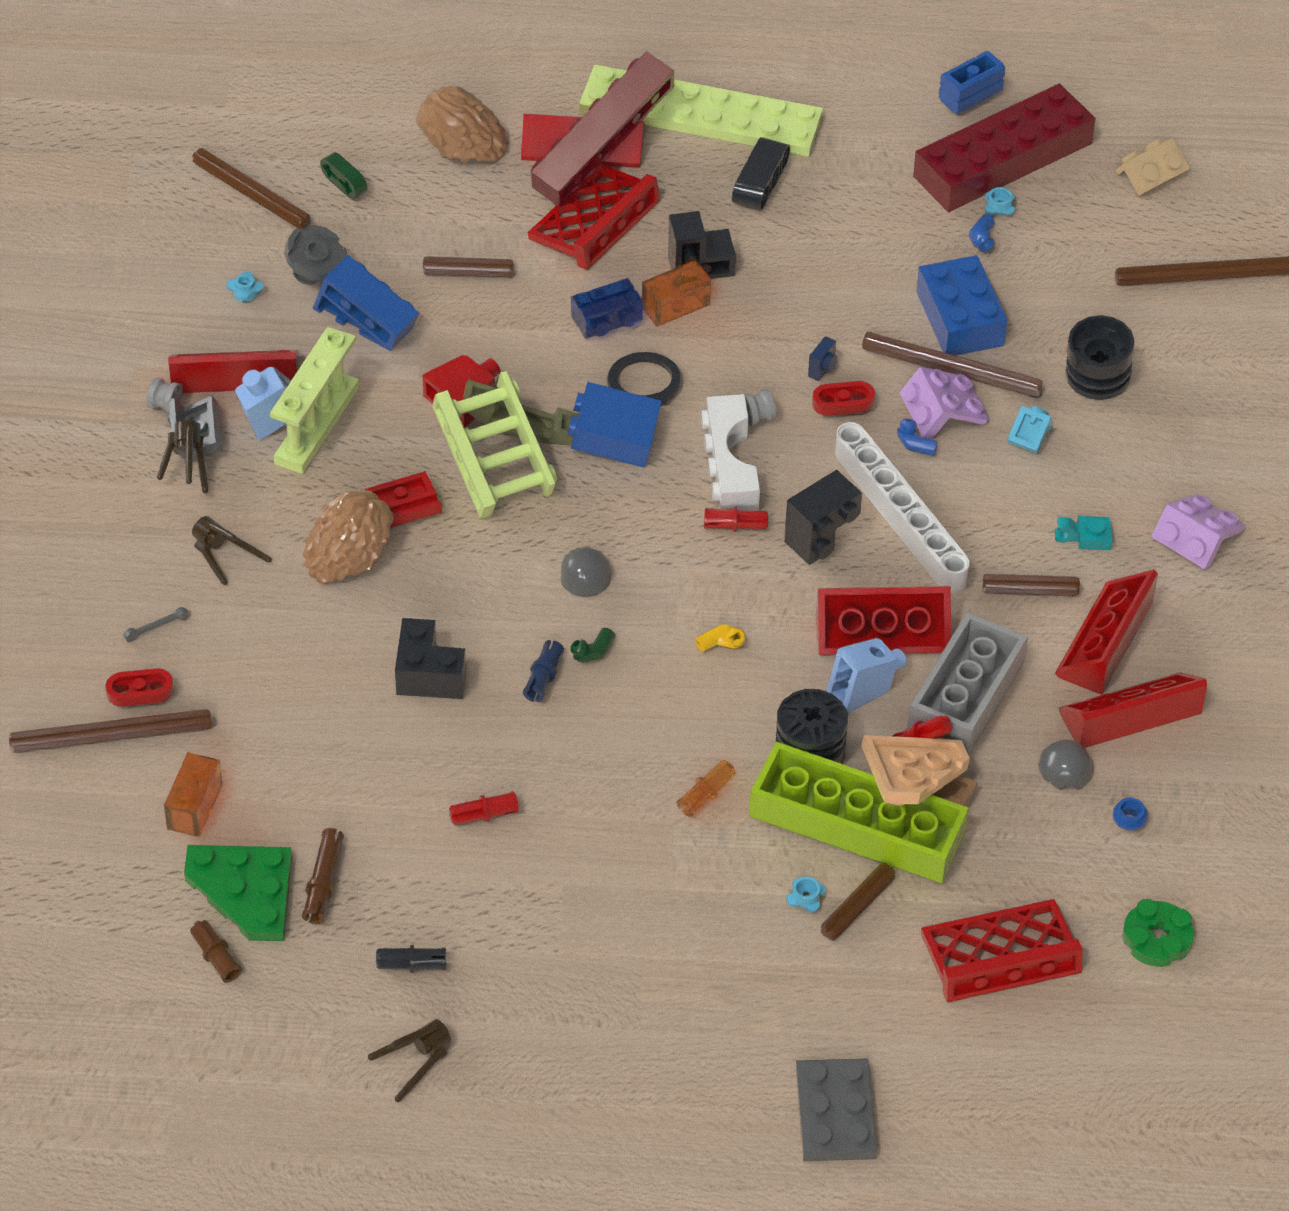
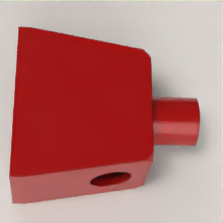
[422,355,501,428]

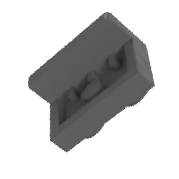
[168,395,222,462]

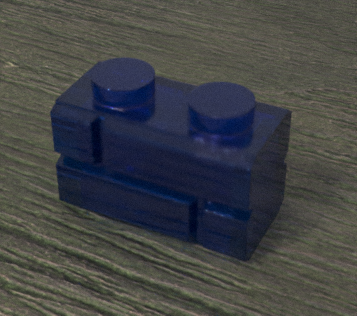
[571,278,643,339]

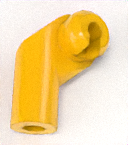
[694,624,746,652]

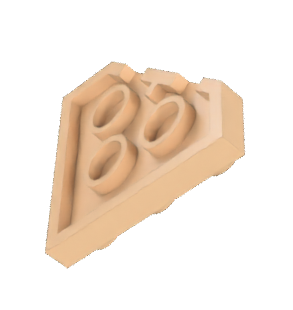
[861,735,970,806]

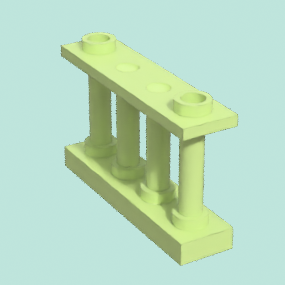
[270,326,359,474]
[432,371,557,519]

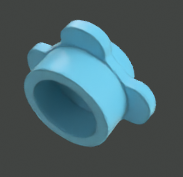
[985,187,1015,215]
[226,271,263,302]
[786,876,826,912]

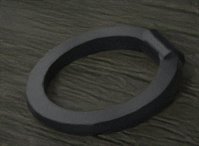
[607,352,681,405]

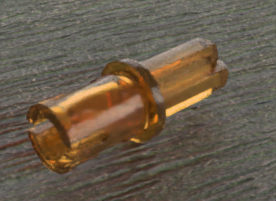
[676,760,736,817]

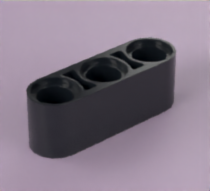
[732,137,790,210]

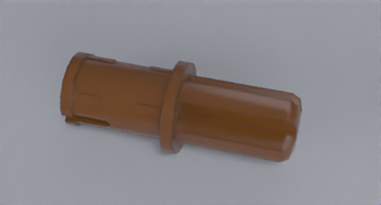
[190,920,242,983]

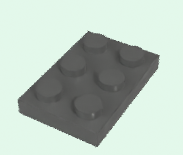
[796,1058,877,1162]

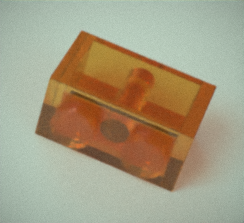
[641,260,711,327]
[164,752,223,838]

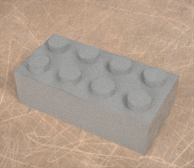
[907,612,1028,755]

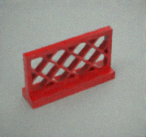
[527,164,660,270]
[921,899,1083,1003]

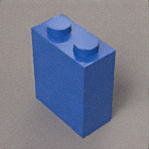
[568,381,661,468]

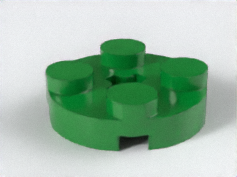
[1122,899,1194,967]

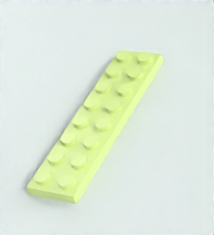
[579,64,823,157]

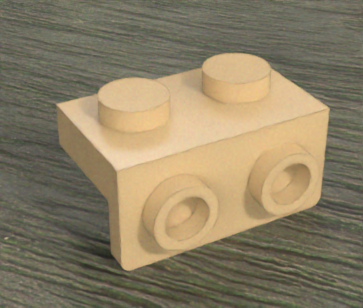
[1115,137,1190,196]

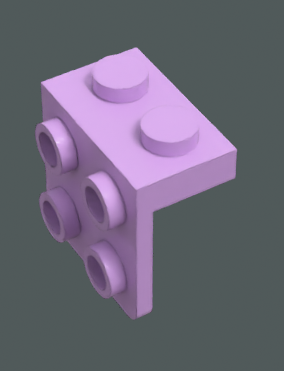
[900,367,989,439]
[1151,494,1245,569]

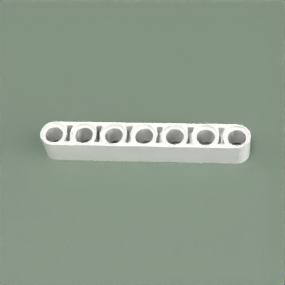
[835,422,970,594]

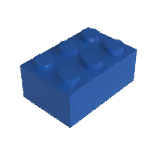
[916,255,1007,356]

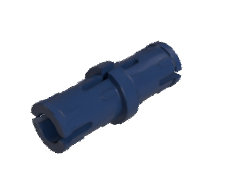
[523,640,564,702]

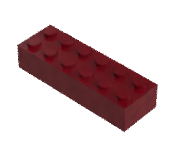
[913,83,1096,213]

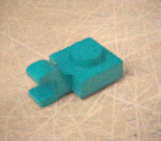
[1054,516,1113,550]

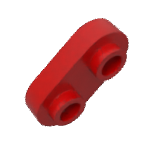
[812,381,875,416]
[105,668,174,707]

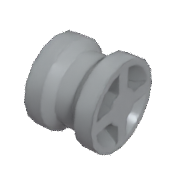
[146,377,183,413]
[745,389,777,426]

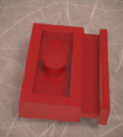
[365,471,442,528]

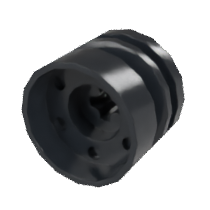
[1065,315,1135,400]
[775,689,848,764]

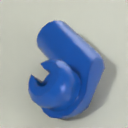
[969,214,995,253]
[897,418,937,456]

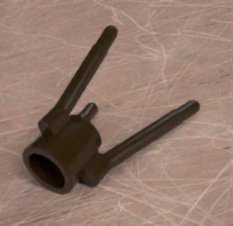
[157,420,208,493]
[192,516,272,585]
[368,1019,451,1102]

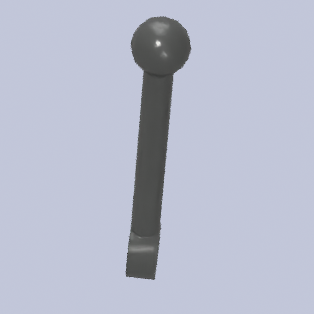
[123,607,188,642]

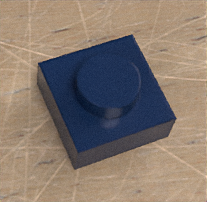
[808,336,838,381]

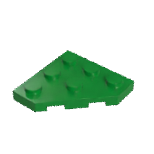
[184,845,292,941]

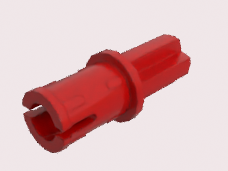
[704,506,769,532]
[893,715,953,739]
[449,791,519,825]

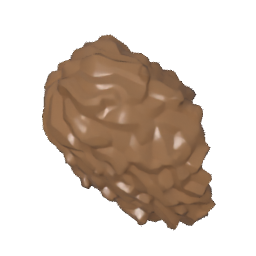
[416,86,507,163]
[303,490,394,585]

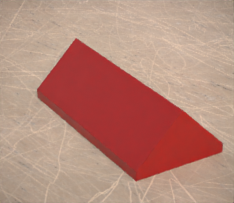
[521,113,645,168]
[168,349,298,393]
[1055,569,1158,695]
[815,586,951,655]
[1059,672,1207,748]

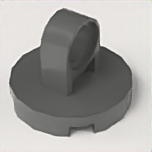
[284,225,347,285]

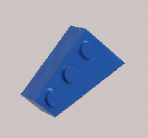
[313,255,419,351]

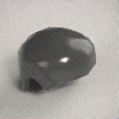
[561,547,610,597]
[1038,740,1093,790]

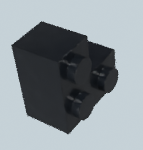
[668,211,736,284]
[784,470,862,565]
[395,618,466,699]

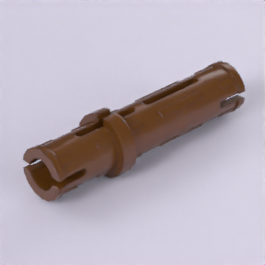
[302,828,344,924]

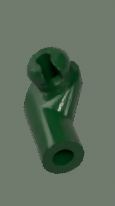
[570,628,616,663]

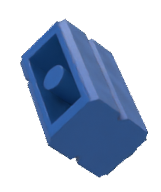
[939,51,1005,114]

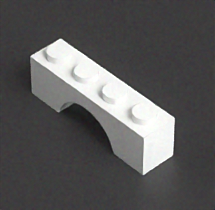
[701,394,760,511]

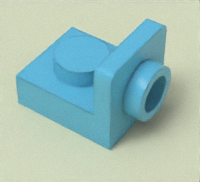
[1007,406,1053,454]

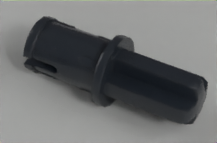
[376,945,446,973]

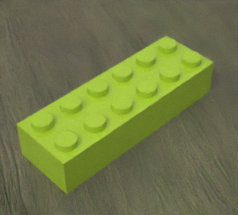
[749,742,969,883]

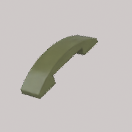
[463,380,579,445]

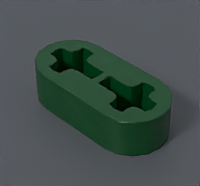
[320,152,367,199]

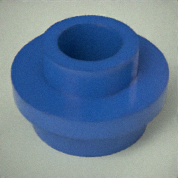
[1113,797,1148,830]

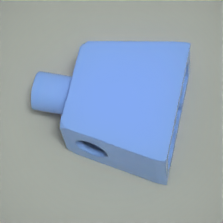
[235,367,291,441]
[826,638,906,713]

